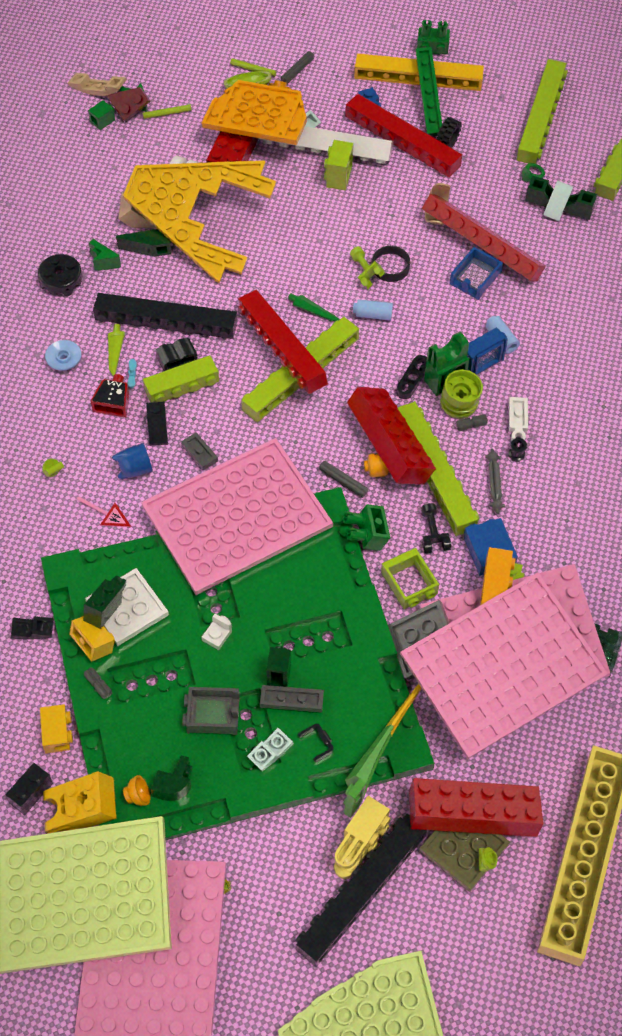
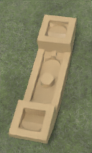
[68,73,126,96]

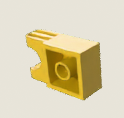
[43,771,116,834]

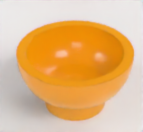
[123,775,150,806]

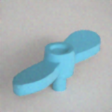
[128,359,137,389]

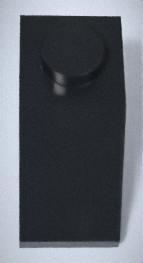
[146,401,168,446]

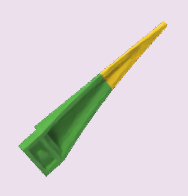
[343,683,422,818]

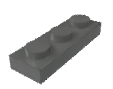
[260,685,324,712]

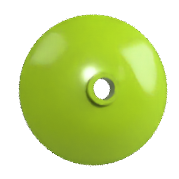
[224,71,272,88]

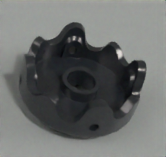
[38,254,82,296]

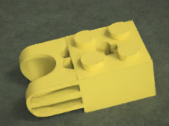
[334,796,391,879]

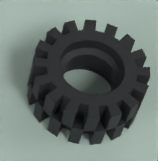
[436,117,462,148]

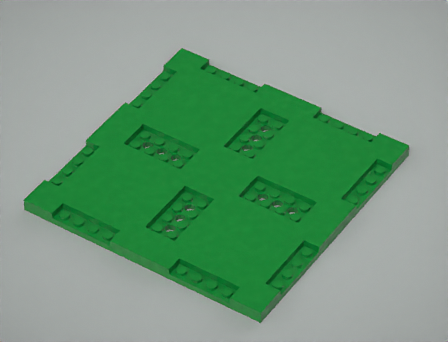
[41,487,435,840]

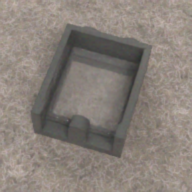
[183,687,240,735]

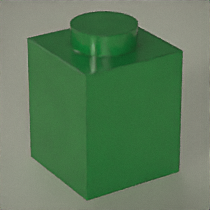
[88,100,115,130]

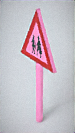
[77,497,132,527]

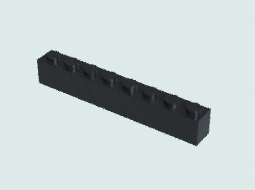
[93,293,238,339]
[295,813,427,967]

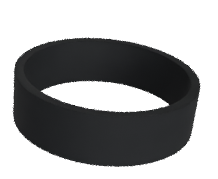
[372,246,410,282]

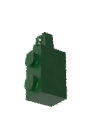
[83,576,126,629]

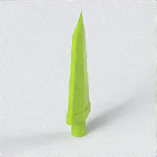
[107,324,125,376]

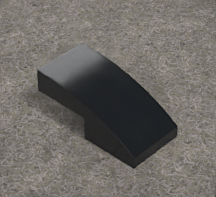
[10,616,54,640]

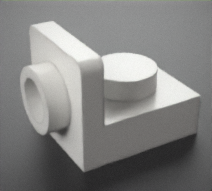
[202,614,232,650]

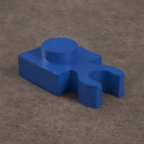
[358,87,381,107]

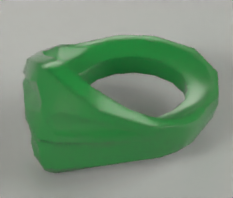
[521,163,545,182]

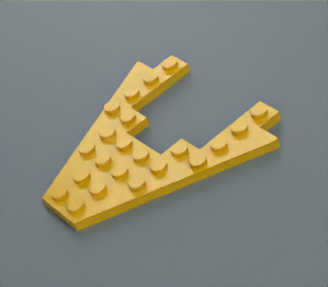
[123,160,276,283]

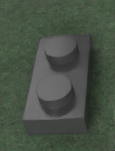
[181,432,218,470]

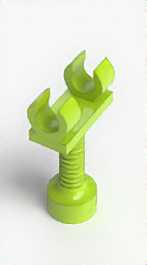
[350,246,385,289]

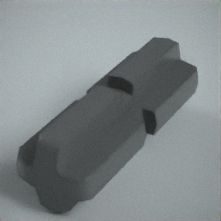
[456,414,488,431]
[84,668,112,699]

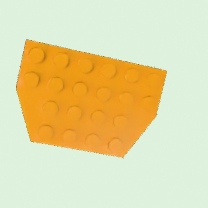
[201,80,307,145]

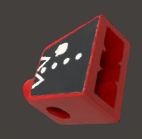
[91,374,129,418]

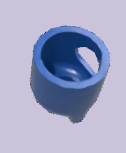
[112,443,153,479]

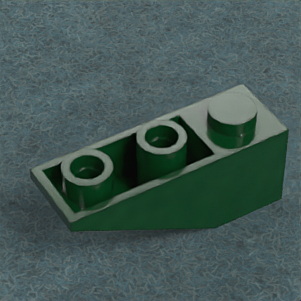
[116,229,171,257]

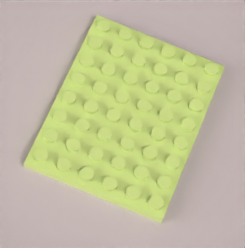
[0,816,172,974]

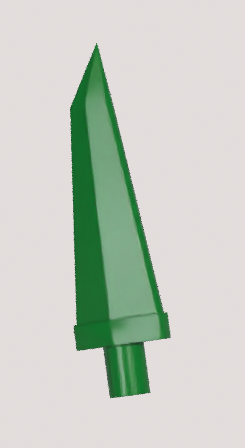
[288,293,340,321]

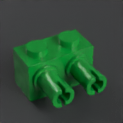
[417,20,450,55]
[343,504,391,551]

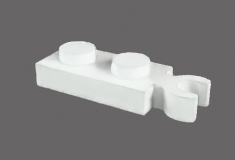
[509,397,528,441]

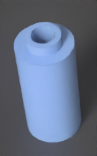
[353,299,393,321]
[485,316,520,354]

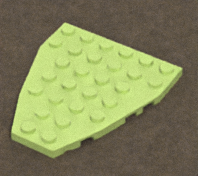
[278,951,443,1036]

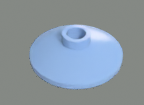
[45,340,81,371]

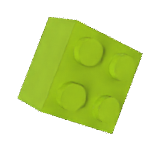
[324,140,353,191]

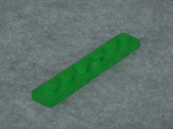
[415,47,442,137]

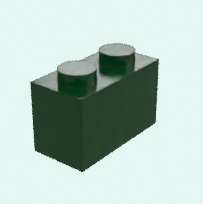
[266,646,291,687]

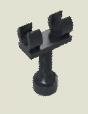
[421,503,452,554]

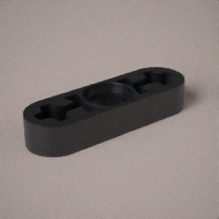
[396,355,427,399]

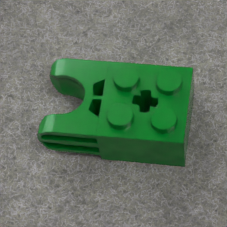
[424,332,469,396]

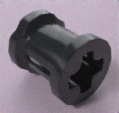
[508,438,527,462]

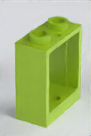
[381,548,439,609]

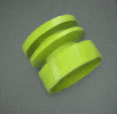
[440,369,483,419]

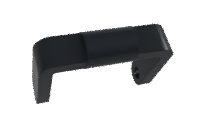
[298,724,334,763]

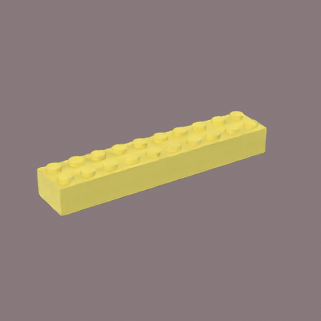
[537,745,622,967]

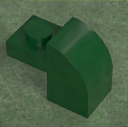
[151,755,192,801]

